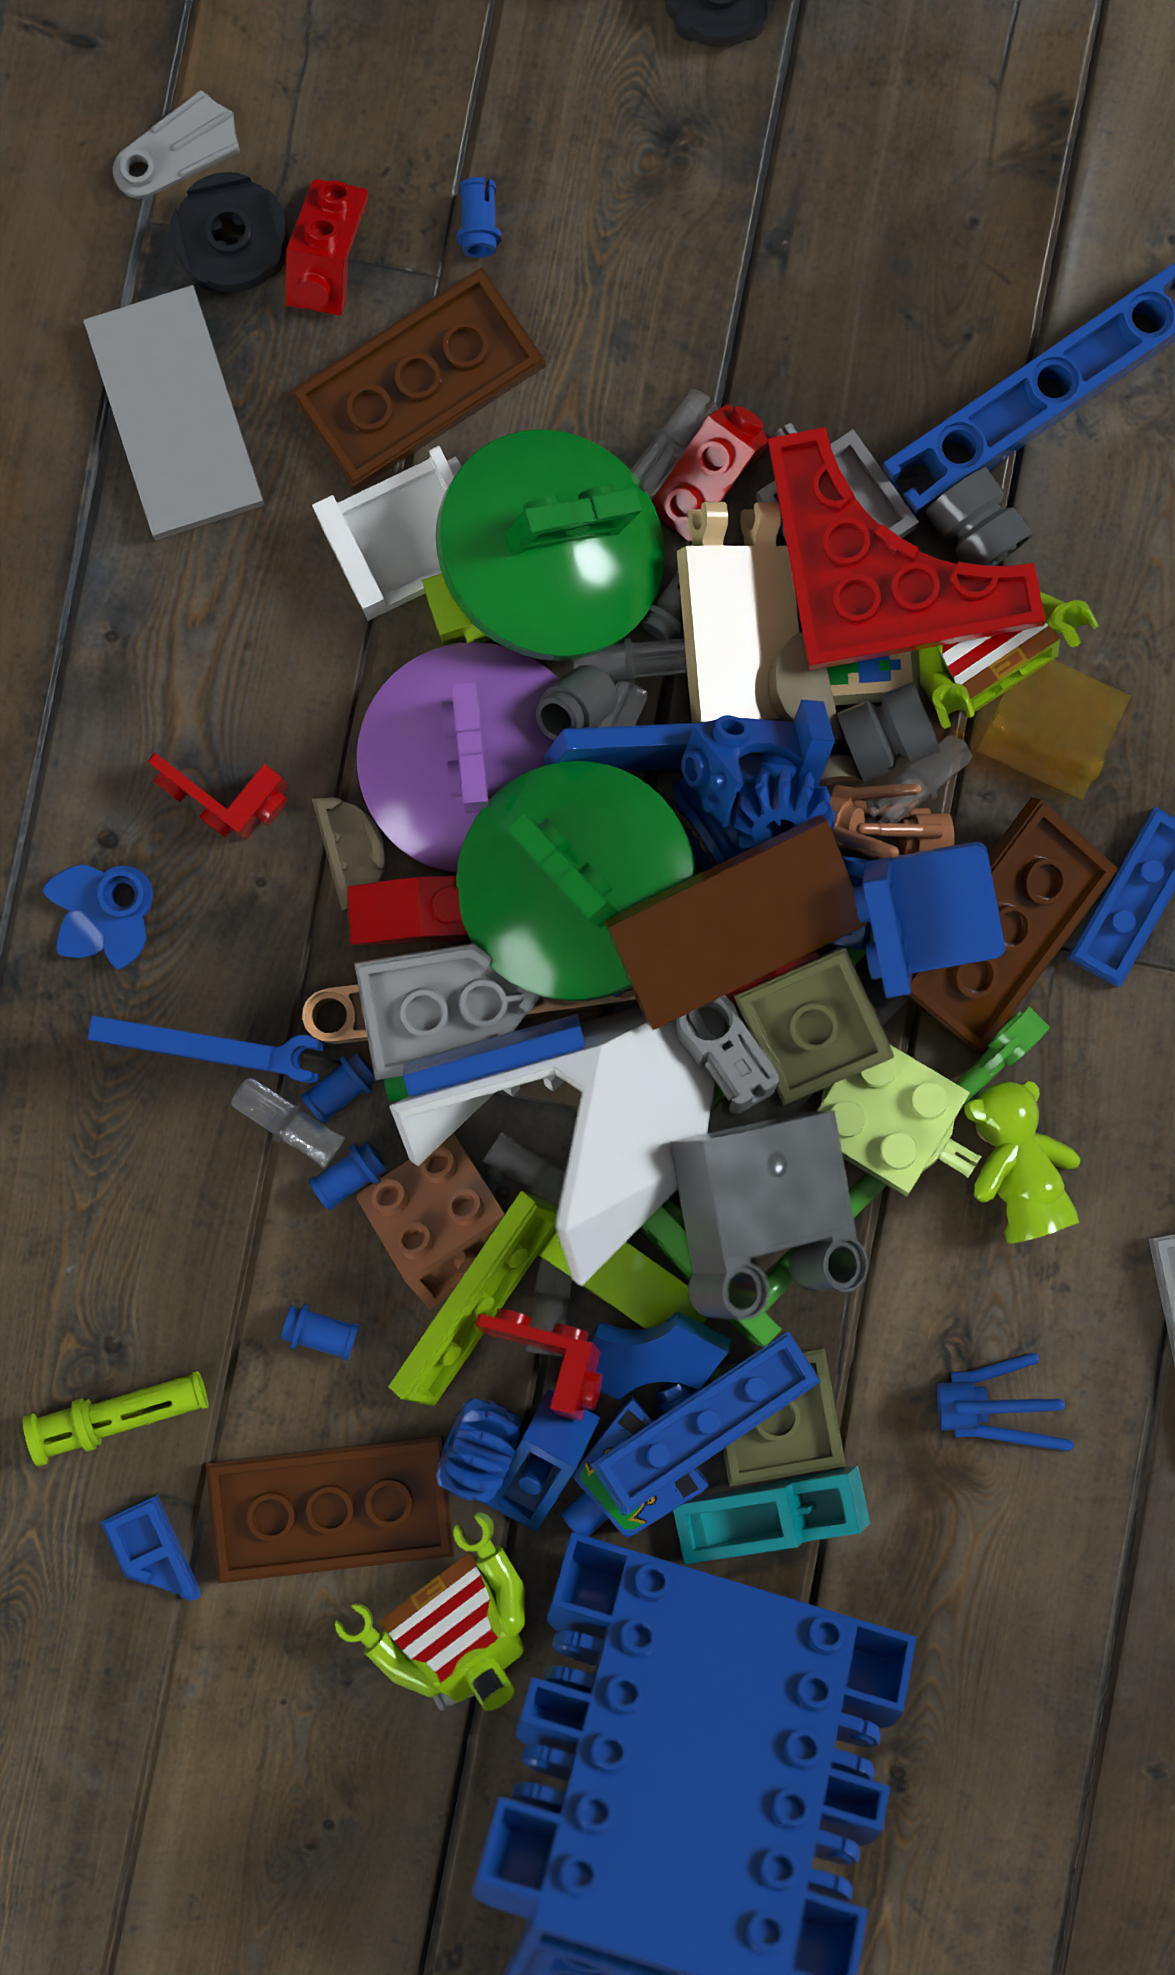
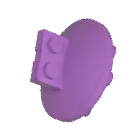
[357,642,559,875]

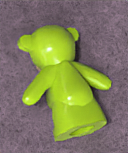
[964,1081,1080,1244]

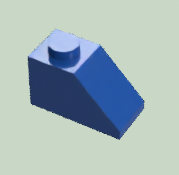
[485,1389,600,1532]

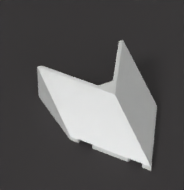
[389,1006,725,1286]

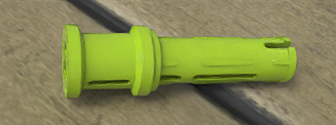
[23,1371,209,1467]

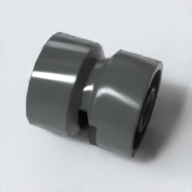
[925,467,1034,566]
[837,682,942,782]

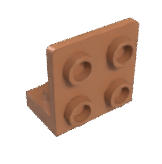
[356,1133,506,1310]

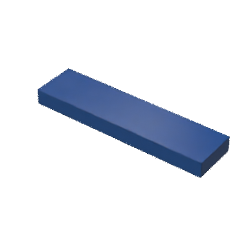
[590,1331,821,1516]

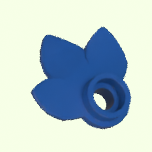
[43,865,154,970]

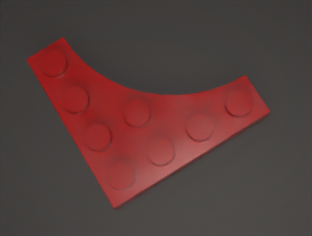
[768,427,1046,671]

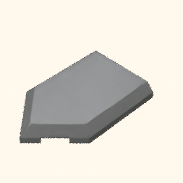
[354,943,540,1080]

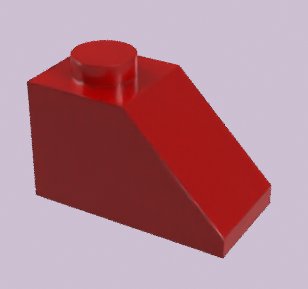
[346,876,470,945]

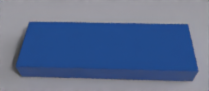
[543,723,700,771]
[1066,807,1175,988]
[403,1014,585,1097]

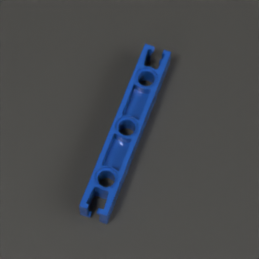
[881,263,1175,519]

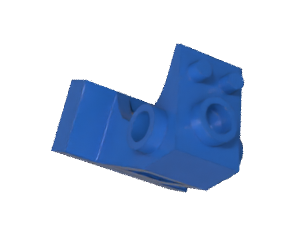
[680,699,835,827]

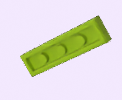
[388,1191,559,1406]

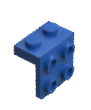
[854,842,1005,998]

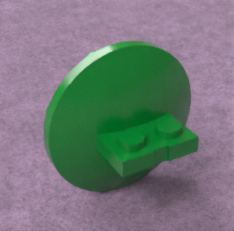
[436,429,665,661]
[456,761,696,1001]

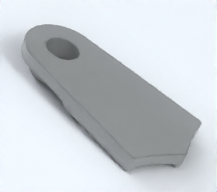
[113,90,240,199]

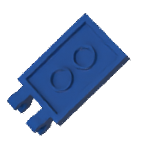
[88,1016,326,1083]

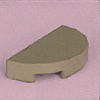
[768,632,842,744]
[312,797,386,913]

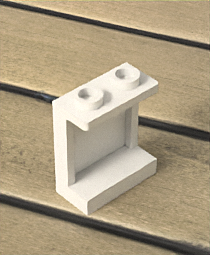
[312,445,462,621]

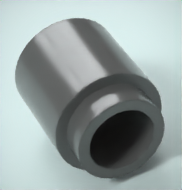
[536,665,618,741]

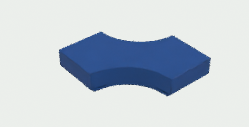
[587,1312,731,1401]

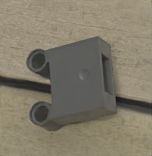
[670,1111,868,1320]

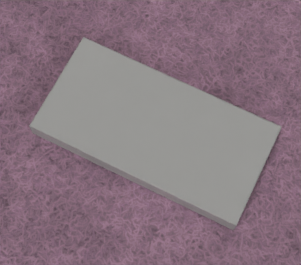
[83,285,265,541]

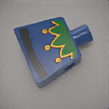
[561,1394,709,1538]

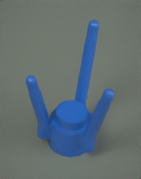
[937,1353,1074,1451]

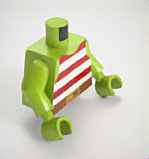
[918,592,1098,729]
[335,1512,525,1711]

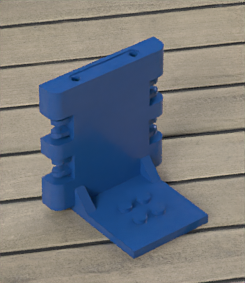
[472,1532,916,1975]

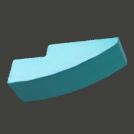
[673,1465,871,1565]

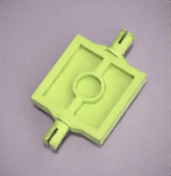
[818,1045,981,1197]

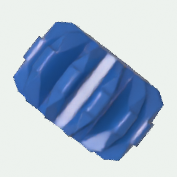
[732,764,835,848]
[436,1398,521,1503]

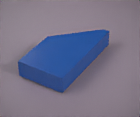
[100,1494,202,1601]

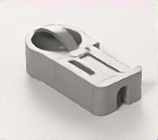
[676,995,779,1114]

